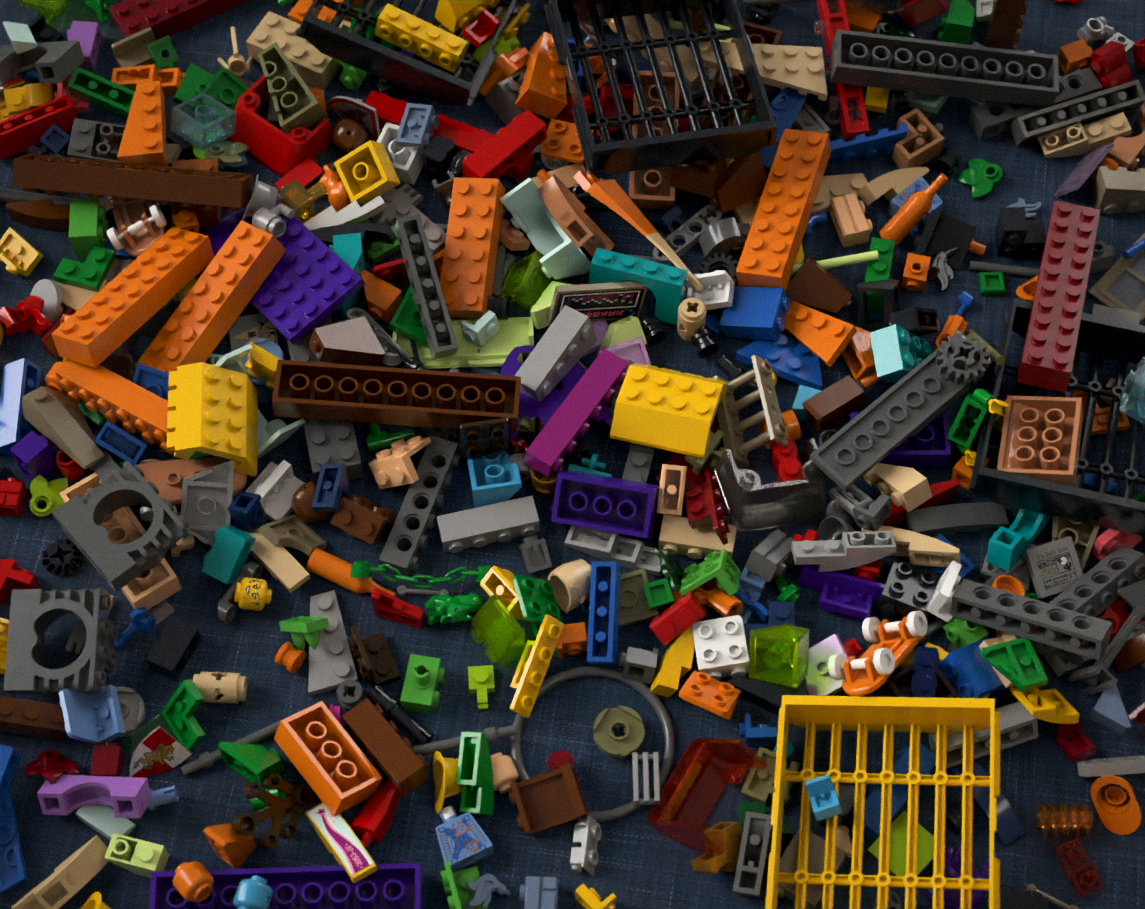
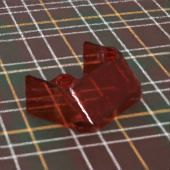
[647,738,767,853]

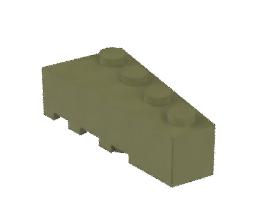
[258,42,326,133]

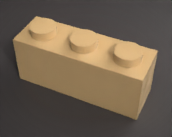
[658,514,737,559]

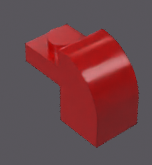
[0,559,39,604]

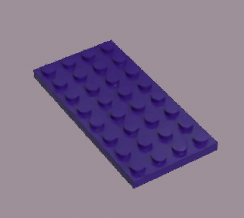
[205,200,365,345]

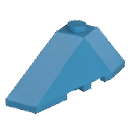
[467,451,522,508]

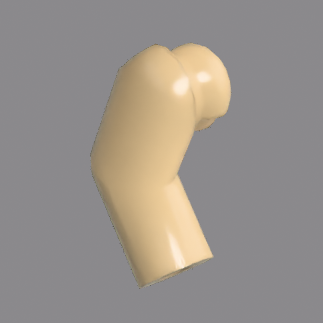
[836,825,864,858]

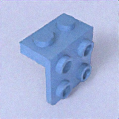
[59,685,125,745]

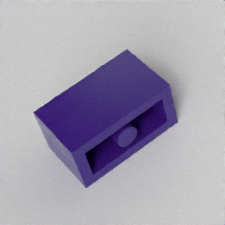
[10,430,58,481]

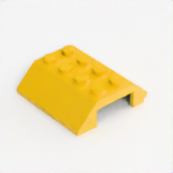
[166,362,258,477]
[610,363,728,458]

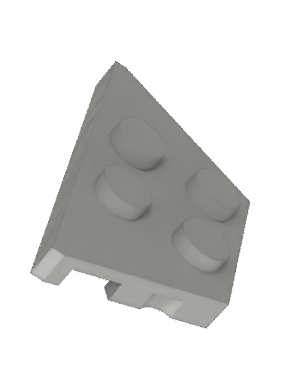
[181,460,235,546]

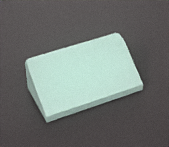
[3,22,37,54]
[75,804,136,840]

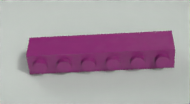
[524,348,628,478]

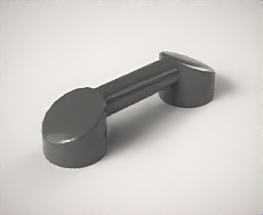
[217,562,263,624]

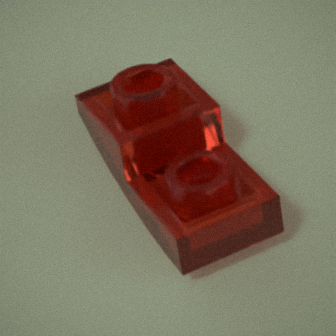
[1053,837,1105,897]

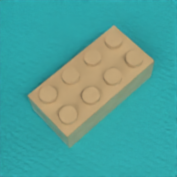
[246,11,342,89]

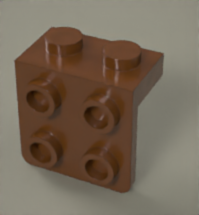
[331,495,397,545]

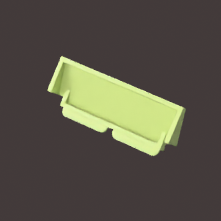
[392,317,534,369]

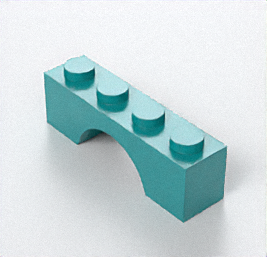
[986,509,1053,572]

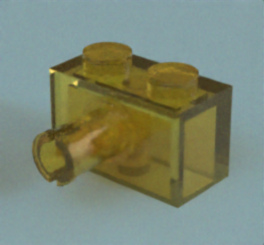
[278,179,328,224]

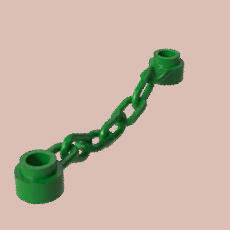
[351,561,492,589]

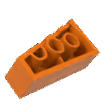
[515,31,567,119]
[117,80,168,167]

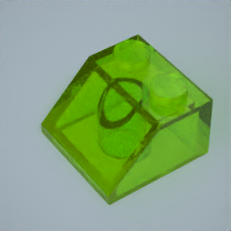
[470,594,525,668]
[749,624,809,688]

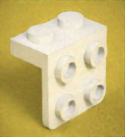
[692,615,751,680]

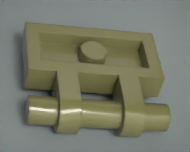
[740,746,801,808]

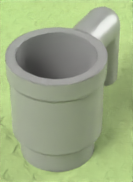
[252,204,295,238]

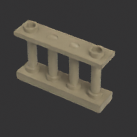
[713,355,788,469]

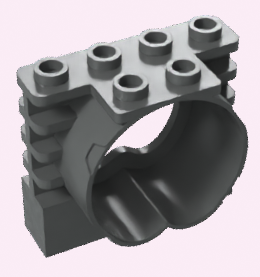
[52,461,189,592]
[4,588,118,695]

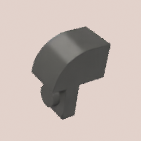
[698,217,750,258]

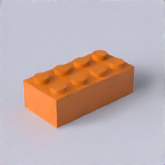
[274,701,383,816]

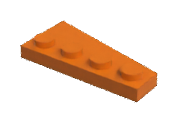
[784,300,857,368]

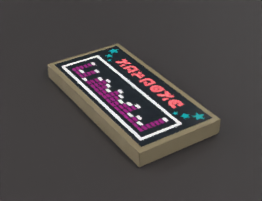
[548,281,648,324]

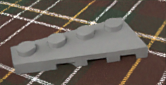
[308,590,359,696]

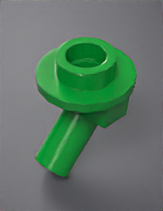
[774,576,801,603]

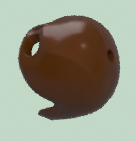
[331,119,369,154]
[291,481,335,523]

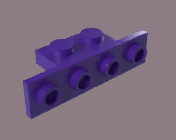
[798,565,885,620]

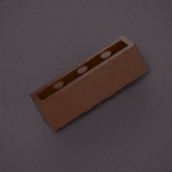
[0,696,67,741]
[342,698,429,797]

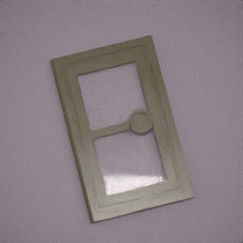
[1087,233,1145,324]

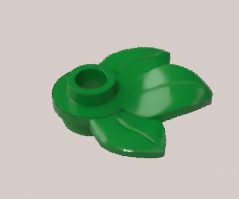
[957,158,1003,199]

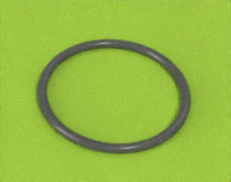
[510,666,675,822]

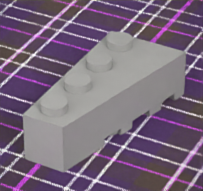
[515,305,597,402]

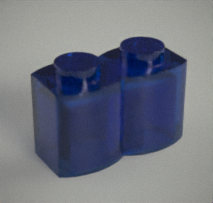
[909,646,939,698]

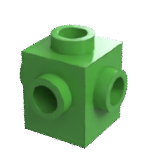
[943,616,989,649]

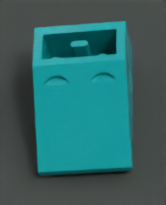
[329,233,366,319]
[870,324,931,383]

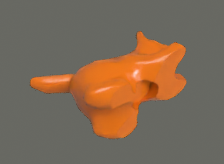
[315,164,352,212]

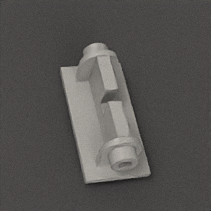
[569,816,602,875]

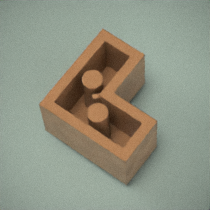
[892,108,945,169]

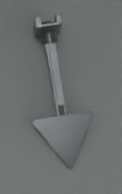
[432,171,506,297]
[1068,579,1145,695]

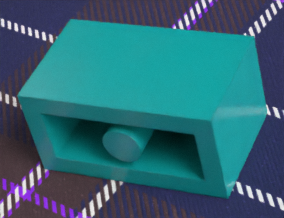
[202,525,256,584]

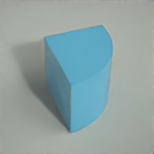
[792,385,821,421]

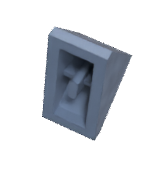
[1088,685,1131,737]

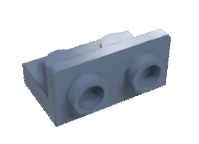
[395,103,439,155]

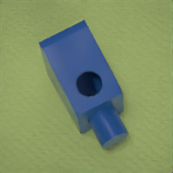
[94,421,147,466]

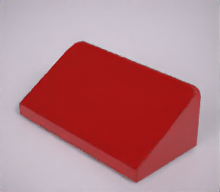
[274,156,324,202]

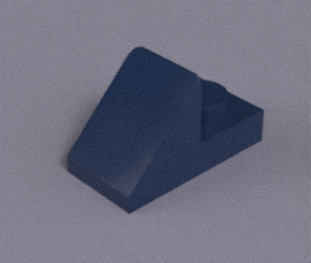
[311,463,351,512]

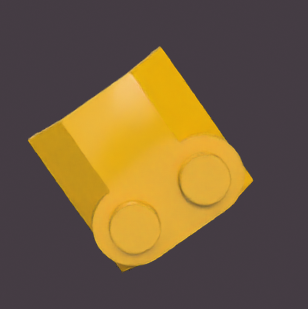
[244,341,281,391]

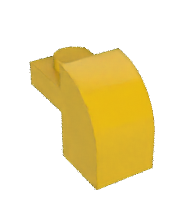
[3,83,54,113]

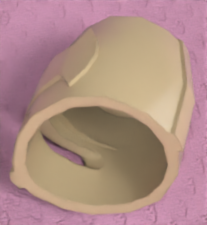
[548,559,591,613]

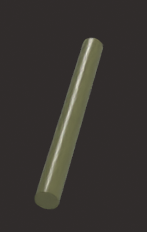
[966,329,1005,365]

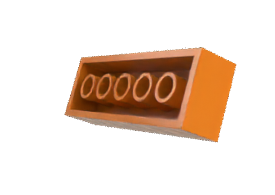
[440,178,505,319]
[55,359,175,454]

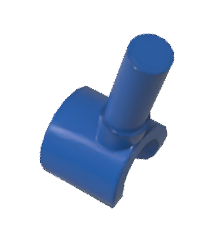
[956,291,973,316]

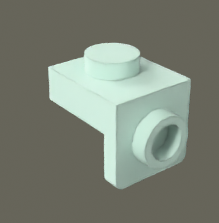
[460,310,500,347]

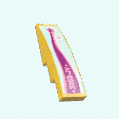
[305,803,377,883]

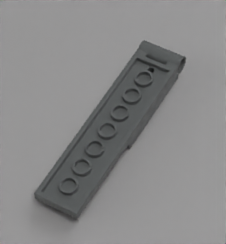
[810,331,996,491]

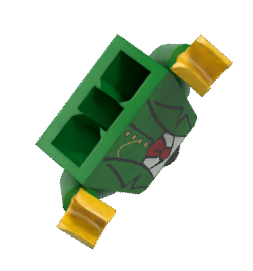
[947,389,1009,466]

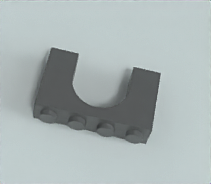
[0,40,85,86]

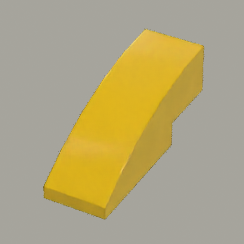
[650,626,695,698]

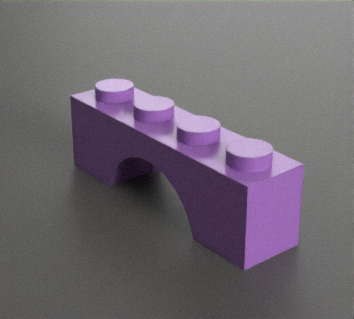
[37,775,152,818]

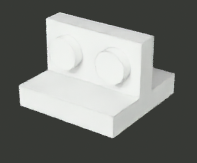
[245,460,306,521]

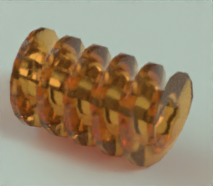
[1035,803,1093,837]

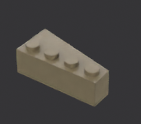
[1091,166,1145,215]

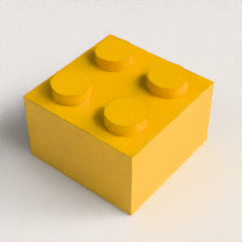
[334,140,401,205]

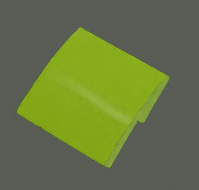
[868,811,934,877]

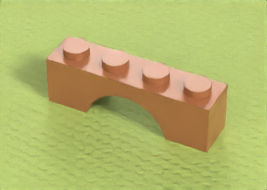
[1105,102,1145,171]

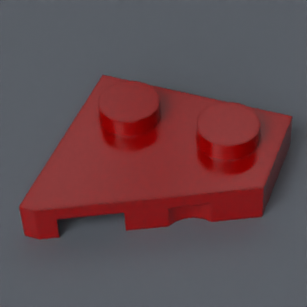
[371,588,425,630]

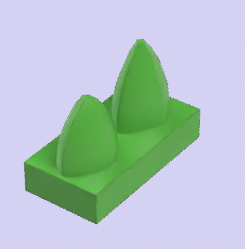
[279,616,329,651]

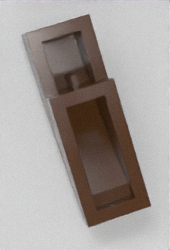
[6,198,70,232]

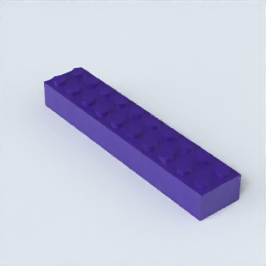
[149,863,423,909]

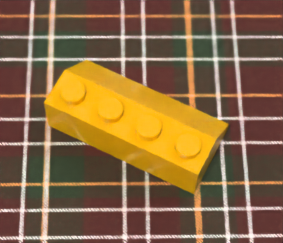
[435,0,501,33]

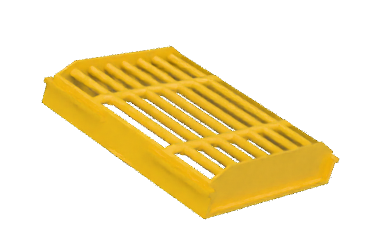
[765,695,1000,909]

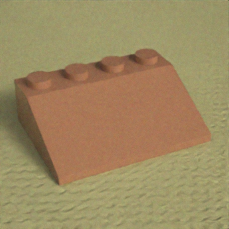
[997,395,1083,487]

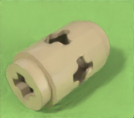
[677,297,707,342]
[193,671,247,704]

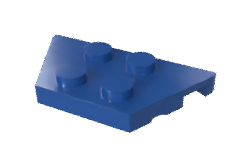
[735,334,822,390]

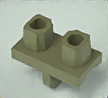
[684,429,728,475]

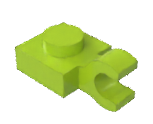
[468,665,495,710]

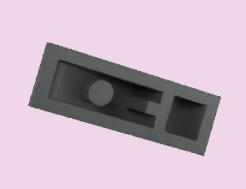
[733,811,773,900]

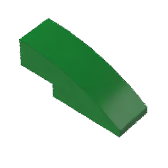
[456,732,494,815]

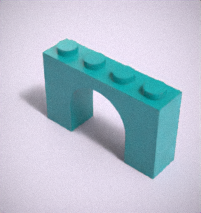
[589,248,688,325]

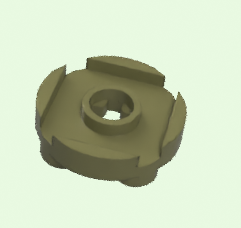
[593,706,645,759]

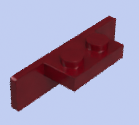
[684,466,730,545]

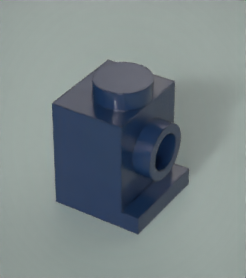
[228,491,266,532]

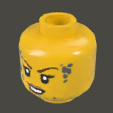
[234,577,272,611]

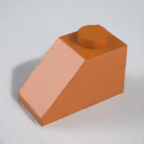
[361,270,403,323]

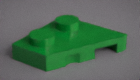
[980,638,1048,691]

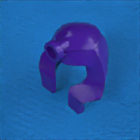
[927,844,998,909]

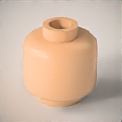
[491,752,519,794]

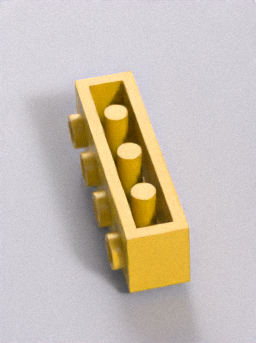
[375,3,468,73]

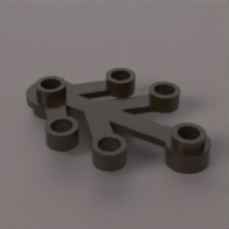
[232,773,314,849]

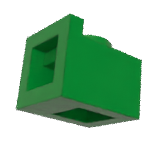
[146,35,179,69]

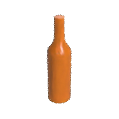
[879,173,948,247]
[307,548,396,597]

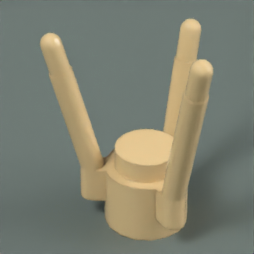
[217,27,253,76]

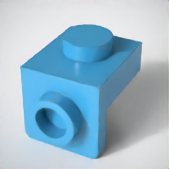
[805,775,842,821]

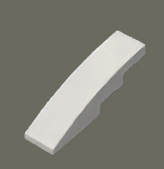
[303,195,388,230]

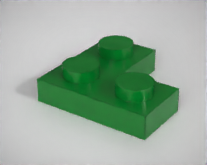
[53,245,116,292]
[161,679,206,752]

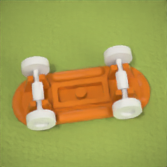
[828,611,928,696]

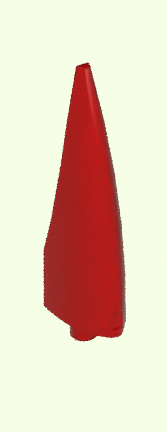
[350,778,402,849]

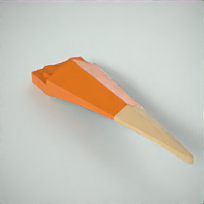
[573,170,704,292]

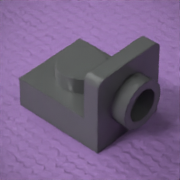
[853,494,892,532]
[519,535,552,573]

